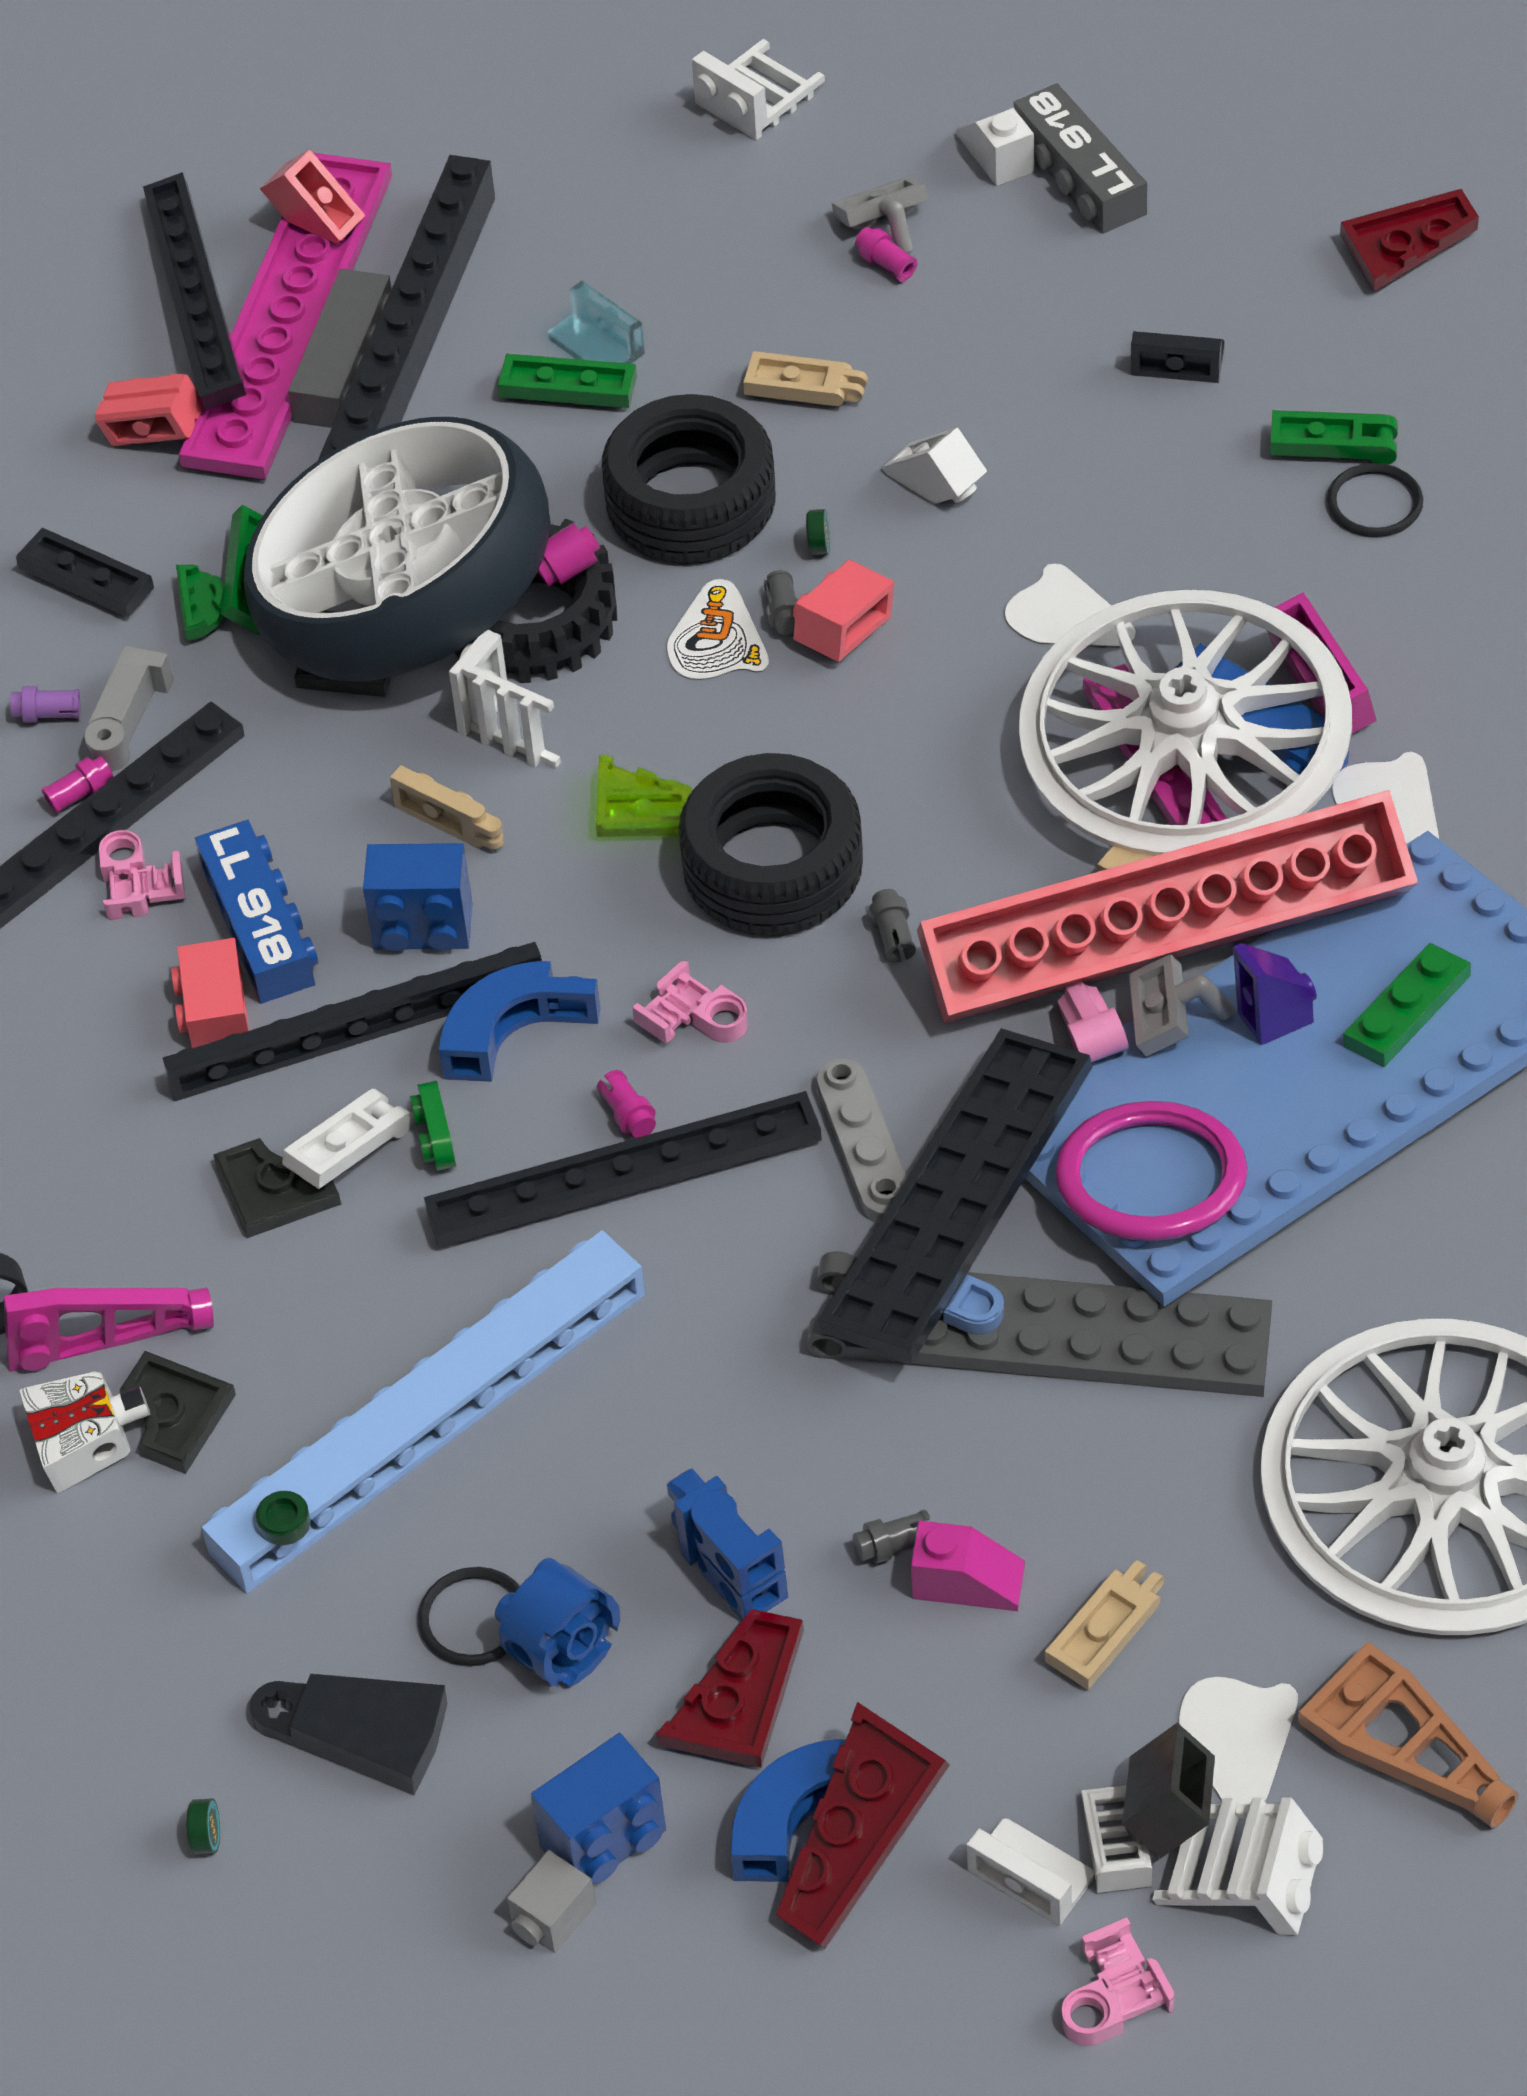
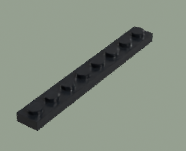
[143,172,247,410]
[0,701,245,929]
[162,942,542,1101]
[424,1091,822,1248]

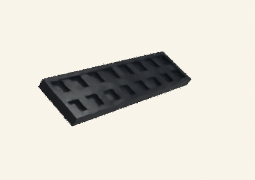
[819,1028,1092,1363]

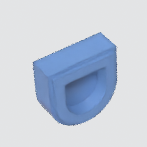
[943,1274,1004,1334]

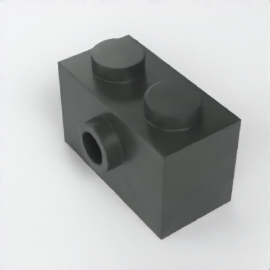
[1122,1722,1215,1859]

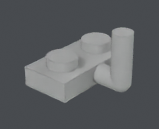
[831,176,928,253]
[1129,954,1235,1057]

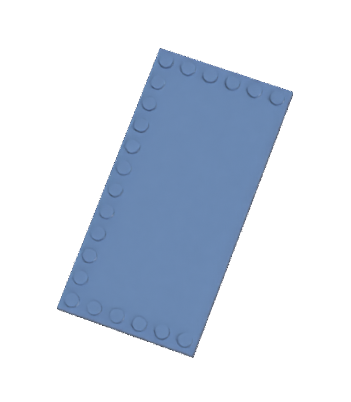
[1025,831,1527,1307]

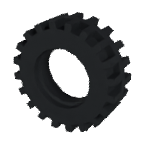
[455,515,617,683]

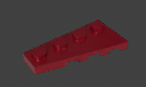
[776,1702,950,1949]

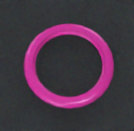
[1055,1101,1248,1241]

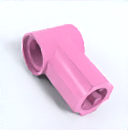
[1057,981,1129,1062]

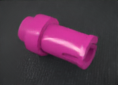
[855,227,918,282]
[41,756,114,814]
[597,1070,656,1138]

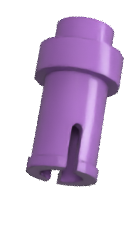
[11,686,81,723]

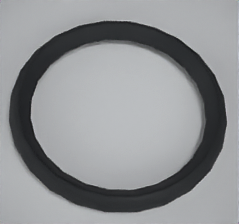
[1327,463,1424,537]
[418,1567,520,1666]

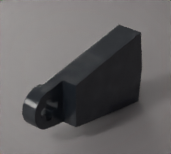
[250,1673,448,1795]

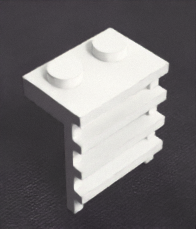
[692,39,825,141]
[449,630,561,769]
[1152,1797,1323,1935]

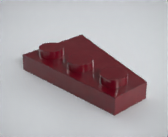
[1340,188,1479,292]

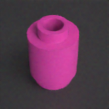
[537,523,601,587]

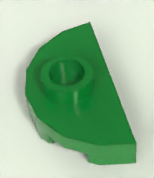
[176,564,224,642]

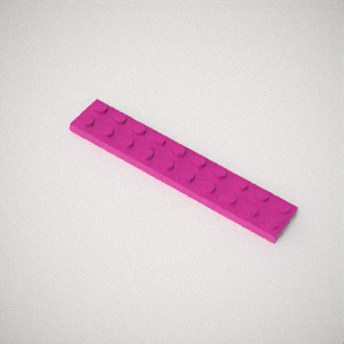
[179,153,392,480]

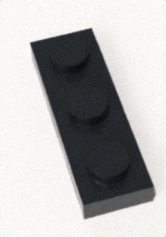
[16,527,154,617]

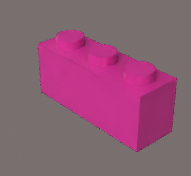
[1267,592,1377,734]

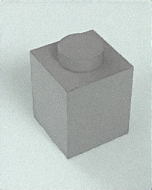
[507,1850,596,1953]

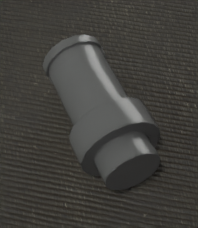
[764,570,798,635]
[869,889,916,962]
[853,1509,930,1564]

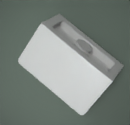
[967,1818,1094,1926]

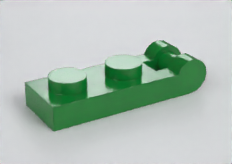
[1270,410,1398,465]

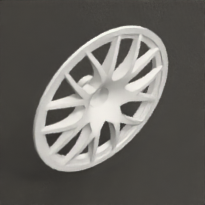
[1019,590,1352,856]
[1261,1319,1527,1635]

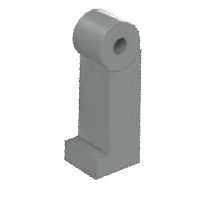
[84,645,174,771]

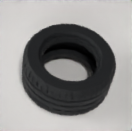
[602,394,776,564]
[679,753,863,936]

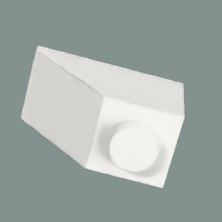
[956,108,1034,186]
[881,427,987,504]

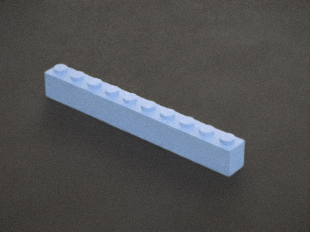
[201,1230,645,1594]

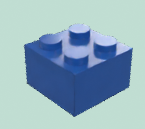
[363,843,473,951]
[531,1732,666,1883]

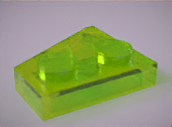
[596,755,692,837]

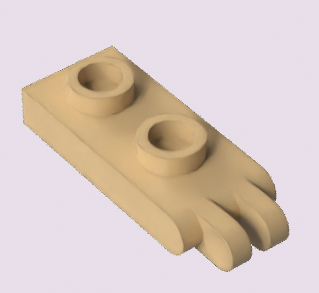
[743,351,868,406]
[390,765,504,849]
[1045,1560,1165,1690]

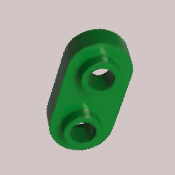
[410,1080,456,1171]

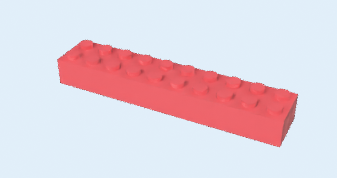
[917,790,1418,1024]

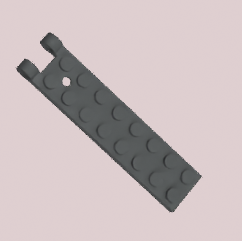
[807,1251,1272,1397]

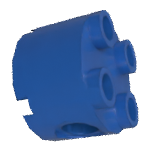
[494,1558,620,1687]

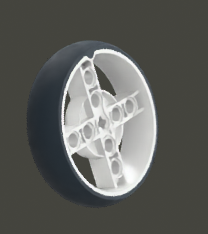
[244,417,550,682]

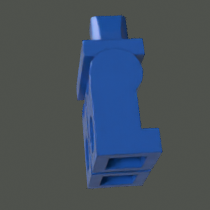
[667,1468,789,1621]

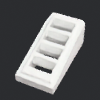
[1081,1785,1152,1893]

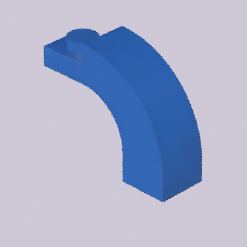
[439,961,601,1082]
[731,1739,846,1882]

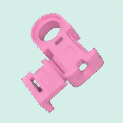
[99,830,185,920]
[632,961,748,1044]
[1062,1917,1174,2046]

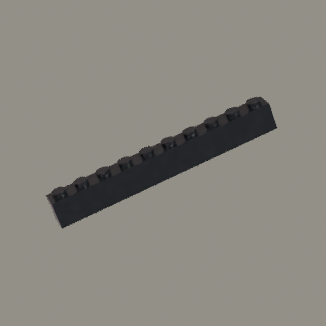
[318,155,495,460]

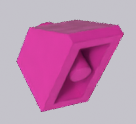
[911,1520,1025,1611]

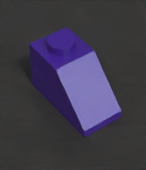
[1233,943,1317,1045]

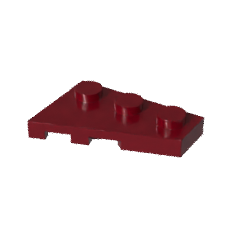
[656,1609,804,1768]

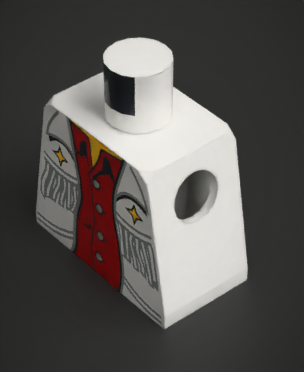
[19,1372,151,1493]

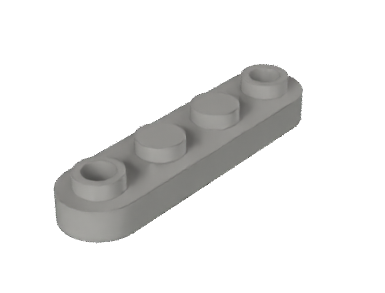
[817,1058,907,1224]

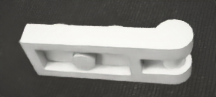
[282,1089,414,1189]

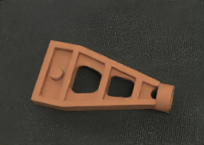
[1298,1641,1518,1828]

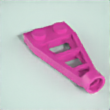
[4,1288,214,1372]

